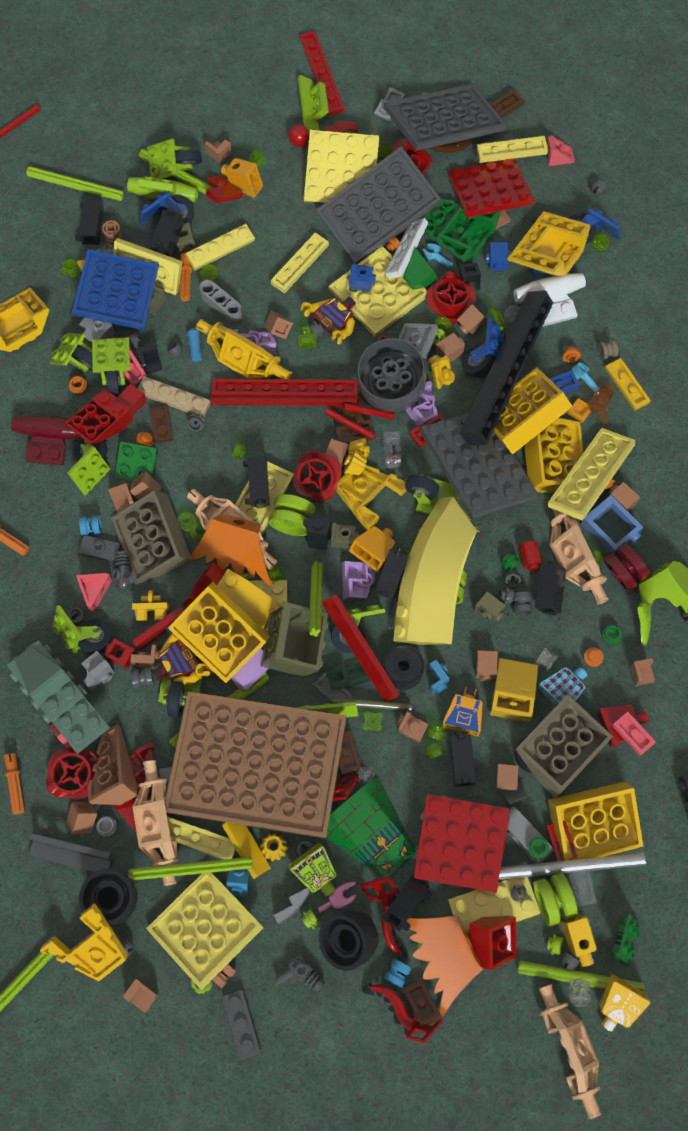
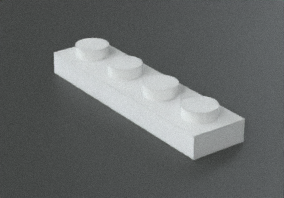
[385,218,428,278]

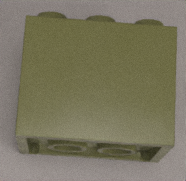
[261,601,329,677]

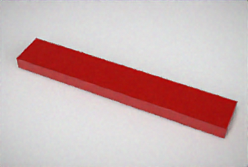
[299,31,345,116]
[322,594,400,701]

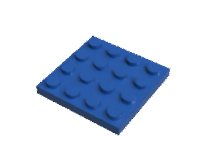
[72,249,159,330]

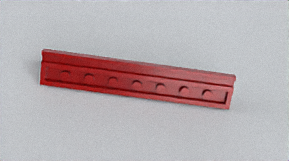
[210,379,359,406]

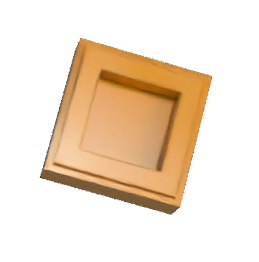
[567,398,593,423]

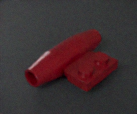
[11,415,82,466]

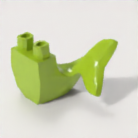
[637,561,688,646]

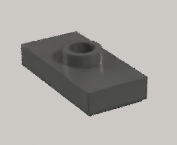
[78,535,121,562]

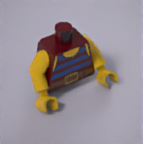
[300,296,356,345]
[152,633,210,685]

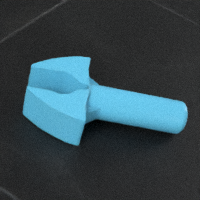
[423,244,453,269]
[572,362,600,393]

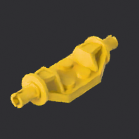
[196,319,292,379]

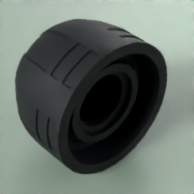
[79,869,138,926]
[319,910,379,971]

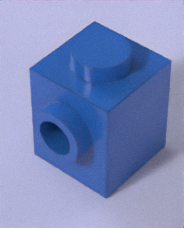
[486,242,509,271]
[349,264,376,292]

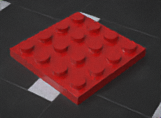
[448,159,534,218]
[413,794,509,893]

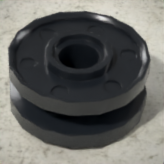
[383,646,424,690]

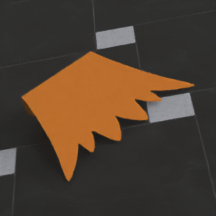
[191,514,273,589]
[407,915,483,1018]

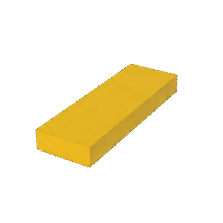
[605,358,651,411]
[222,822,271,879]

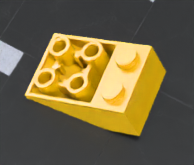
[490,658,538,723]

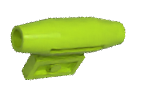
[127,177,198,203]

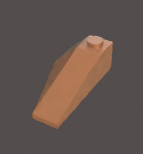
[88,724,137,805]

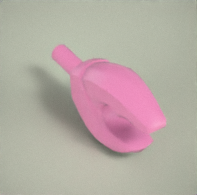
[317,881,357,913]

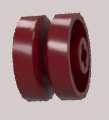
[603,542,651,592]

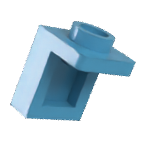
[429,660,449,694]
[227,869,250,897]

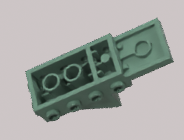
[7,640,110,754]

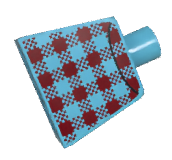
[538,667,587,707]

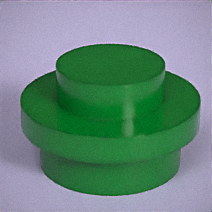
[502,553,519,571]
[602,625,622,645]
[528,837,549,859]

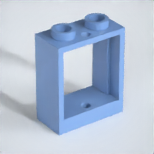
[581,495,643,554]

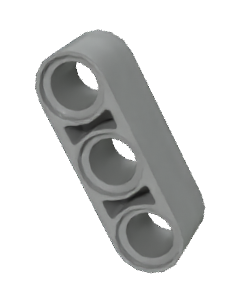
[199,280,242,324]
[507,806,554,863]

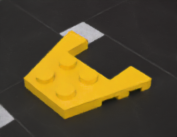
[336,465,407,530]
[40,903,128,981]

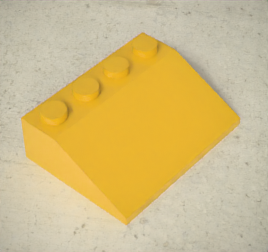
[493,367,573,454]
[524,418,584,493]
[217,569,279,629]
[168,582,270,683]
[548,782,643,860]

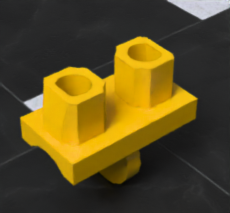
[428,355,455,390]
[132,590,170,622]

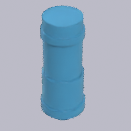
[187,328,202,362]

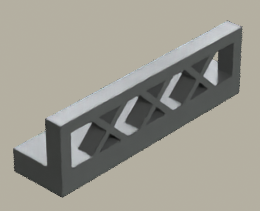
[28,833,114,872]

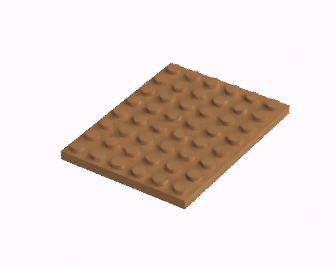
[165,692,347,838]

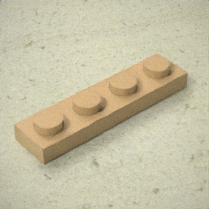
[138,376,211,418]

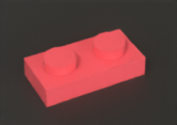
[612,712,656,756]

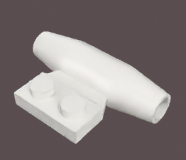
[513,273,586,326]

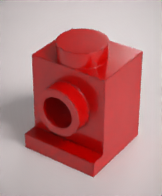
[104,638,137,670]

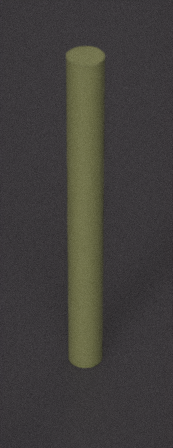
[332,697,412,711]

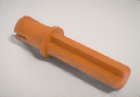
[180,253,193,302]
[0,525,29,556]
[3,753,25,815]

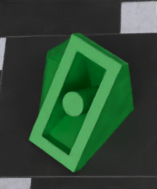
[403,248,438,290]

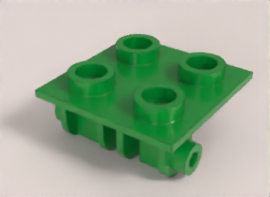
[115,441,158,482]
[611,914,641,965]

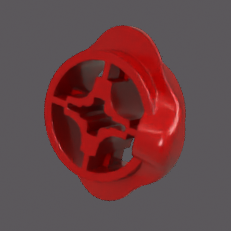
[426,271,476,325]
[293,450,342,502]
[46,748,98,799]

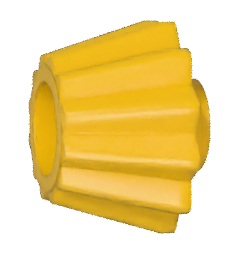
[348,438,370,459]
[344,449,367,475]
[260,832,288,861]

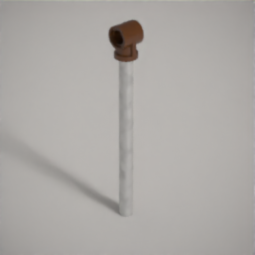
[459,853,646,889]

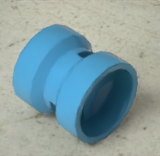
[79,515,102,535]
[384,958,412,988]

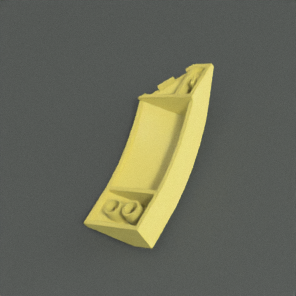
[393,497,480,645]

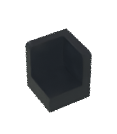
[459,262,481,290]
[137,343,162,374]

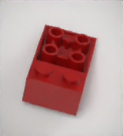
[65,388,133,445]

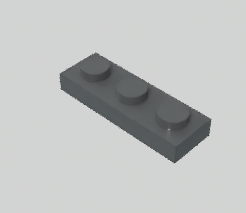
[222,990,261,1061]

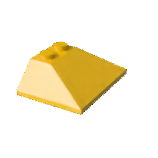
[508,211,590,276]
[0,287,49,352]

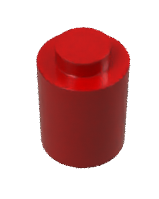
[518,541,542,572]

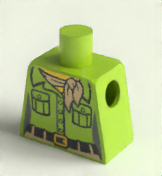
[288,842,337,896]

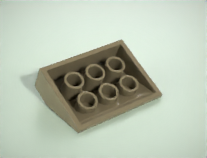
[111,490,192,584]
[515,695,613,798]

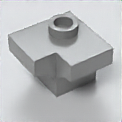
[79,318,115,344]
[81,651,114,692]

